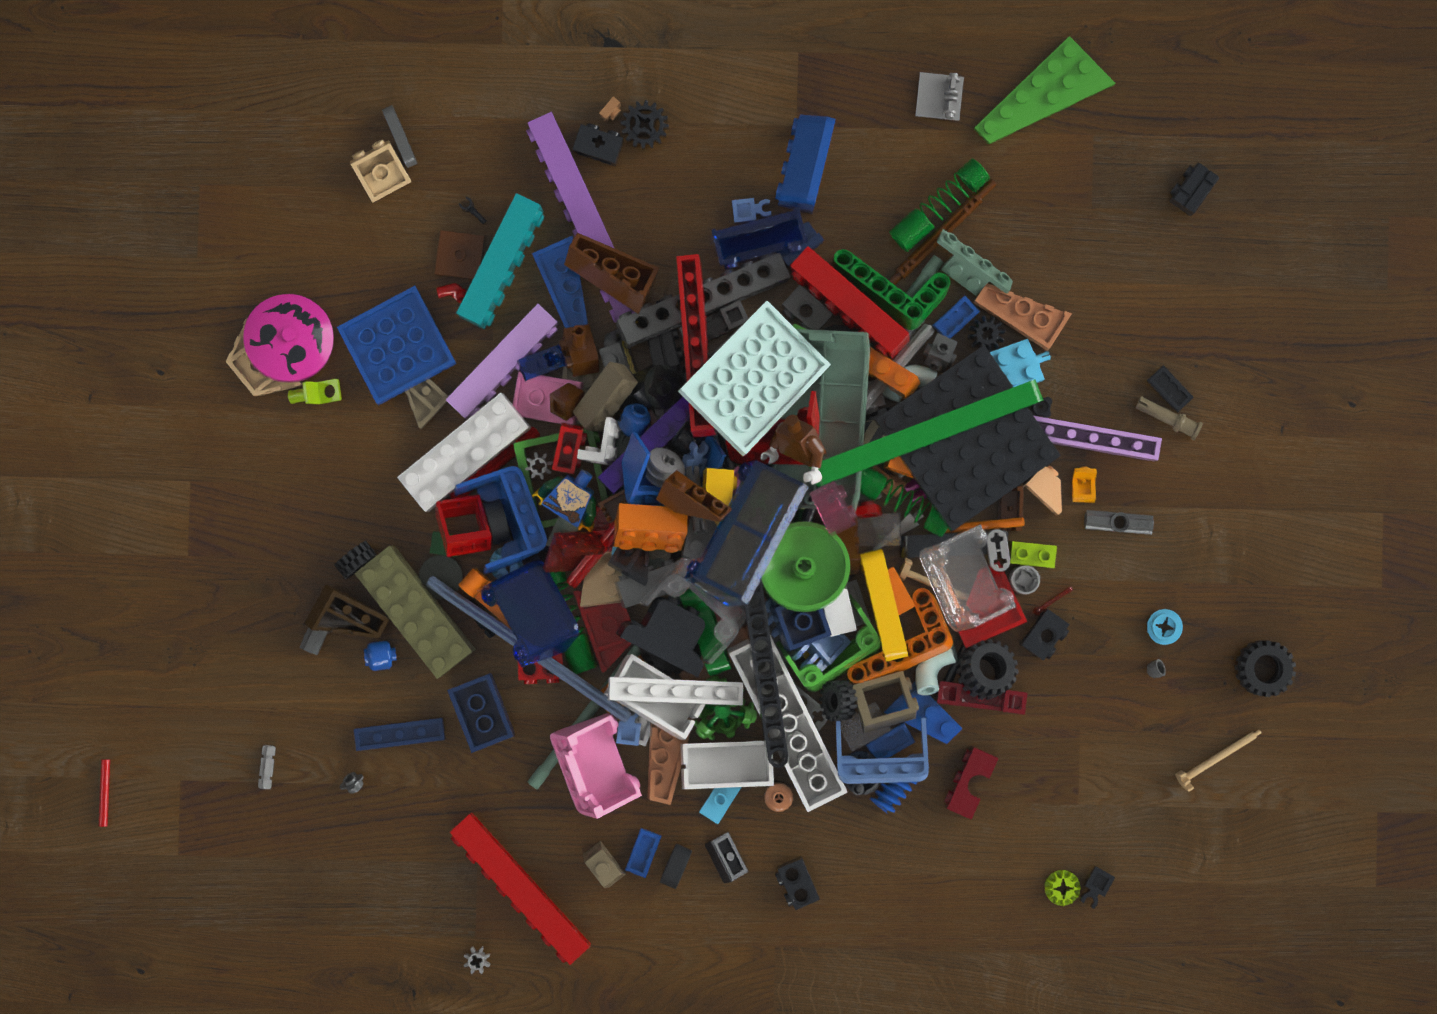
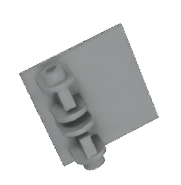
[915,72,964,121]

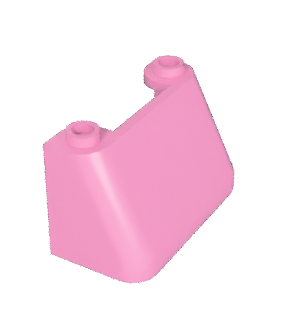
[550,713,642,819]

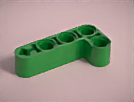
[679,583,732,676]

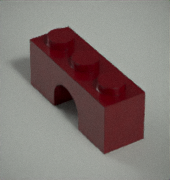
[944,746,999,820]

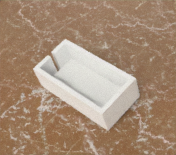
[604,654,706,740]
[680,741,774,789]

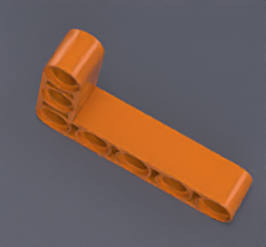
[847,588,953,685]

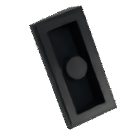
[705,832,748,883]

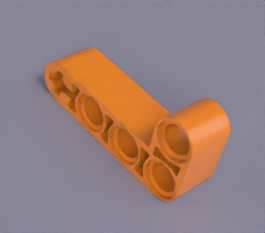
[458,568,540,640]

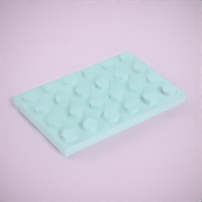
[678,301,831,456]

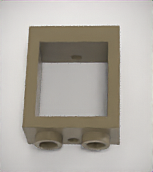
[852,671,919,733]

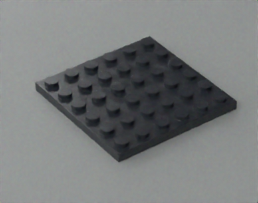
[874,345,1061,532]

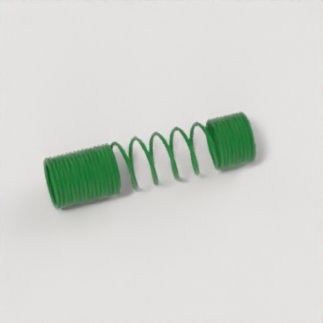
[889,158,990,252]
[860,467,948,537]
[535,562,598,674]

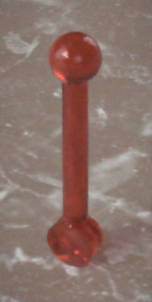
[1033,586,1074,615]

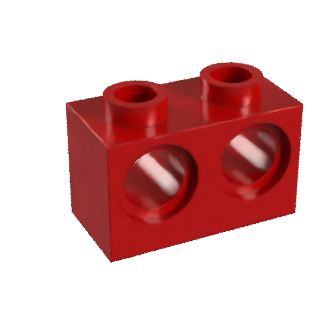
[517,651,564,684]

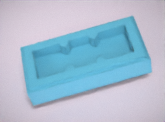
[699,787,741,824]

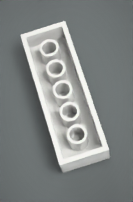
[397,393,531,512]

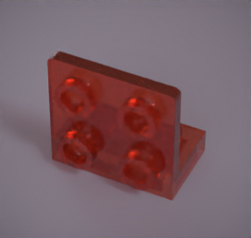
[543,531,605,572]

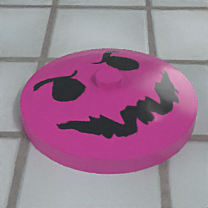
[243,294,334,383]

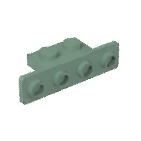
[937,229,1013,296]

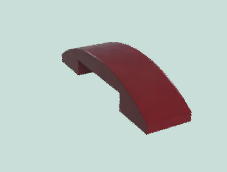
[936,681,1028,715]

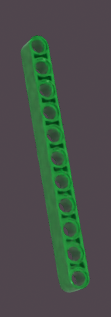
[809,379,1043,488]

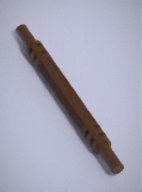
[888,179,997,285]

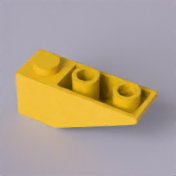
[702,468,737,540]

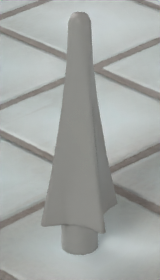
[873,510,924,550]

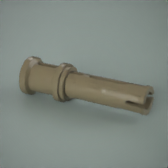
[1135,396,1203,441]

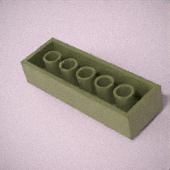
[354,545,476,679]

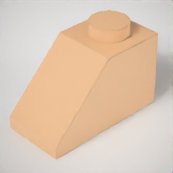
[1024,465,1062,515]

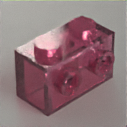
[810,481,857,536]

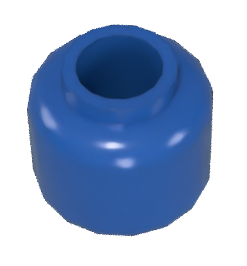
[618,403,651,437]
[364,641,397,671]

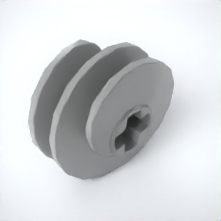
[646,448,685,488]

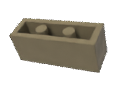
[573,362,638,433]

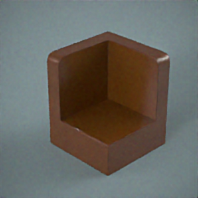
[550,383,585,421]

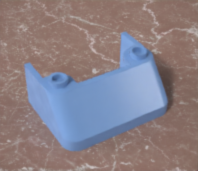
[836,718,929,784]

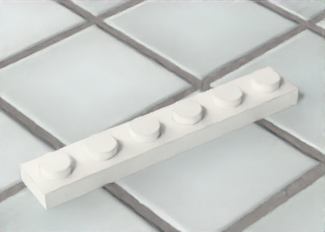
[608,677,743,705]

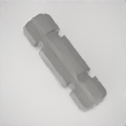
[258,745,276,789]

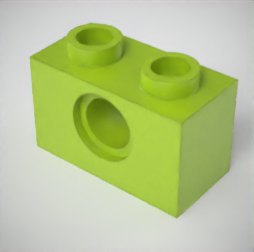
[1009,541,1057,568]

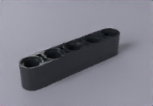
[899,531,1009,558]

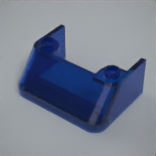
[710,207,808,270]

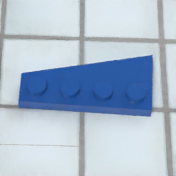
[532,236,588,328]

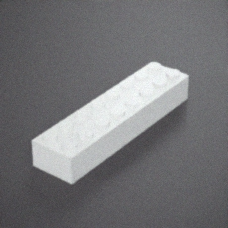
[727,635,848,812]

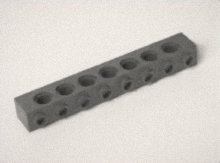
[616,253,791,349]

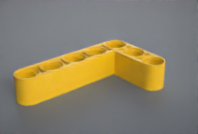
[860,549,908,662]

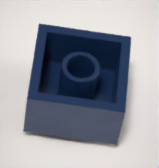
[769,604,832,651]

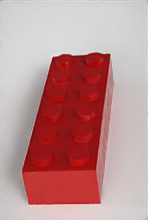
[790,246,910,360]

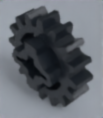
[621,100,669,150]

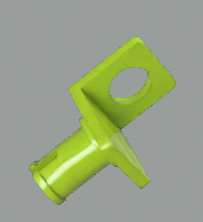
[288,379,342,405]

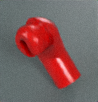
[436,283,467,303]

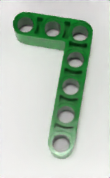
[831,249,950,330]

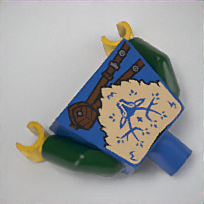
[532,469,596,535]

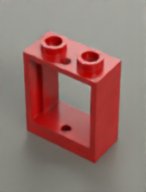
[436,495,492,557]

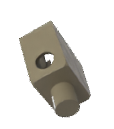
[583,841,626,888]

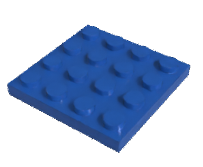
[337,286,457,406]

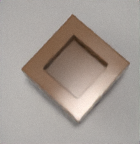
[599,96,621,123]

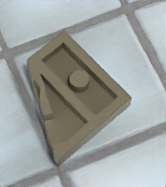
[405,379,449,430]

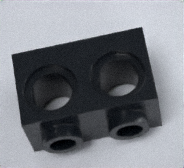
[775,856,820,910]

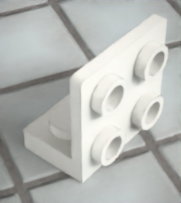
[577,417,621,465]

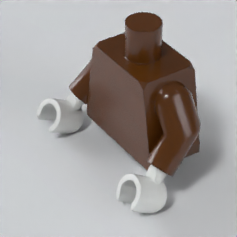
[761,415,826,485]

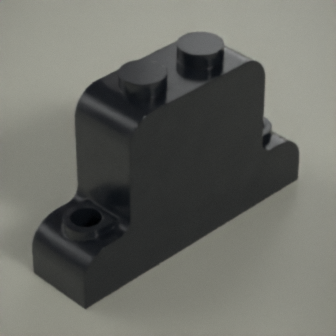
[616,595,705,677]

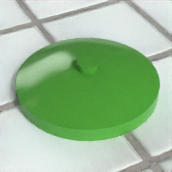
[759,522,850,612]

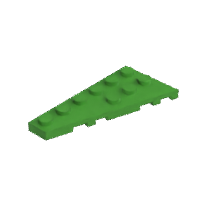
[974,36,1116,145]

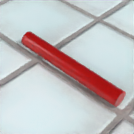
[99,759,110,827]

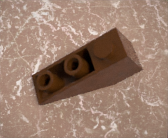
[656,470,732,522]

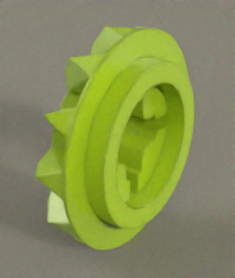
[1045,870,1081,906]

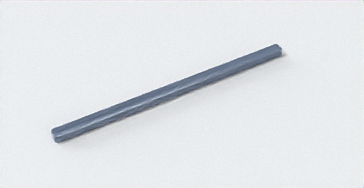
[426,576,631,722]

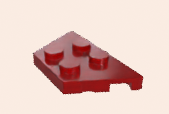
[573,591,632,672]

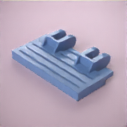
[762,597,851,672]

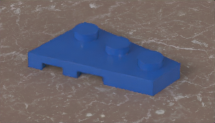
[884,681,963,744]

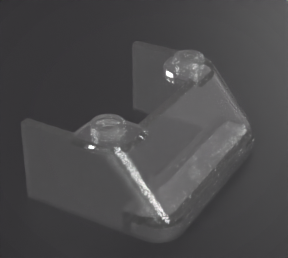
[639,557,746,665]

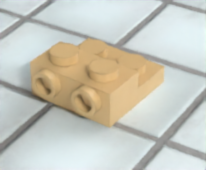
[350,139,411,203]

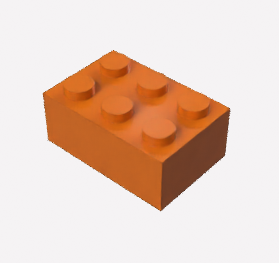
[614,503,687,553]

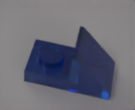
[517,344,566,381]

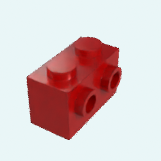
[552,422,587,474]

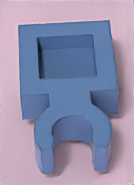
[732,198,771,224]
[682,441,709,478]
[616,707,641,746]

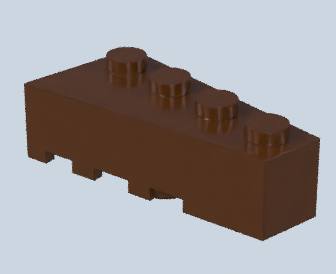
[564,233,659,314]

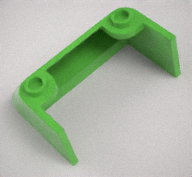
[776,594,881,692]

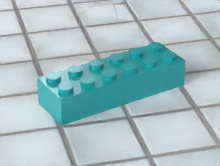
[456,193,545,330]

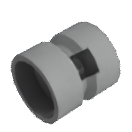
[1008,565,1040,594]

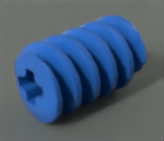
[869,782,918,814]

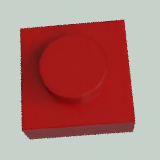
[855,501,882,519]

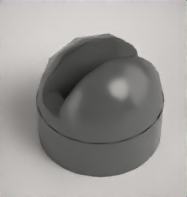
[1147,659,1166,678]

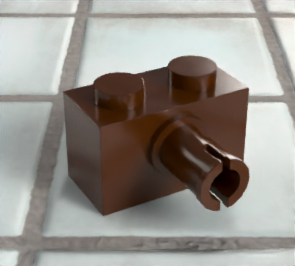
[560,324,599,377]

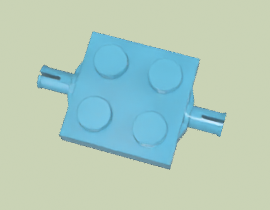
[990,339,1051,387]

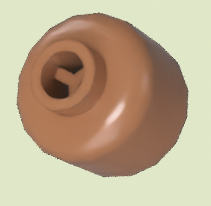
[764,782,793,812]

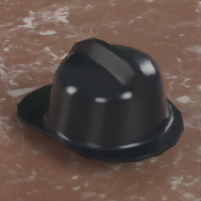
[668,418,701,456]

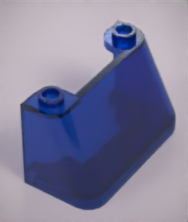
[480,560,579,668]

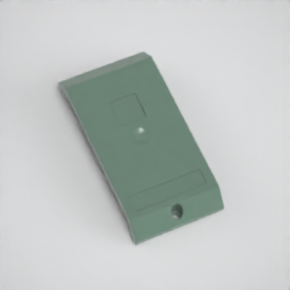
[766,329,870,512]

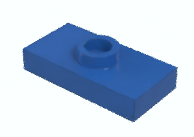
[932,296,980,339]
[866,722,915,759]
[625,828,662,878]

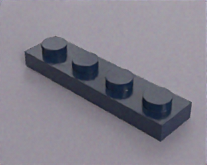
[354,717,446,751]

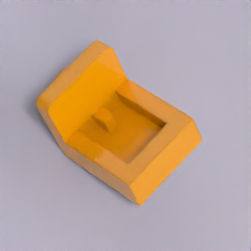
[1072,467,1097,503]

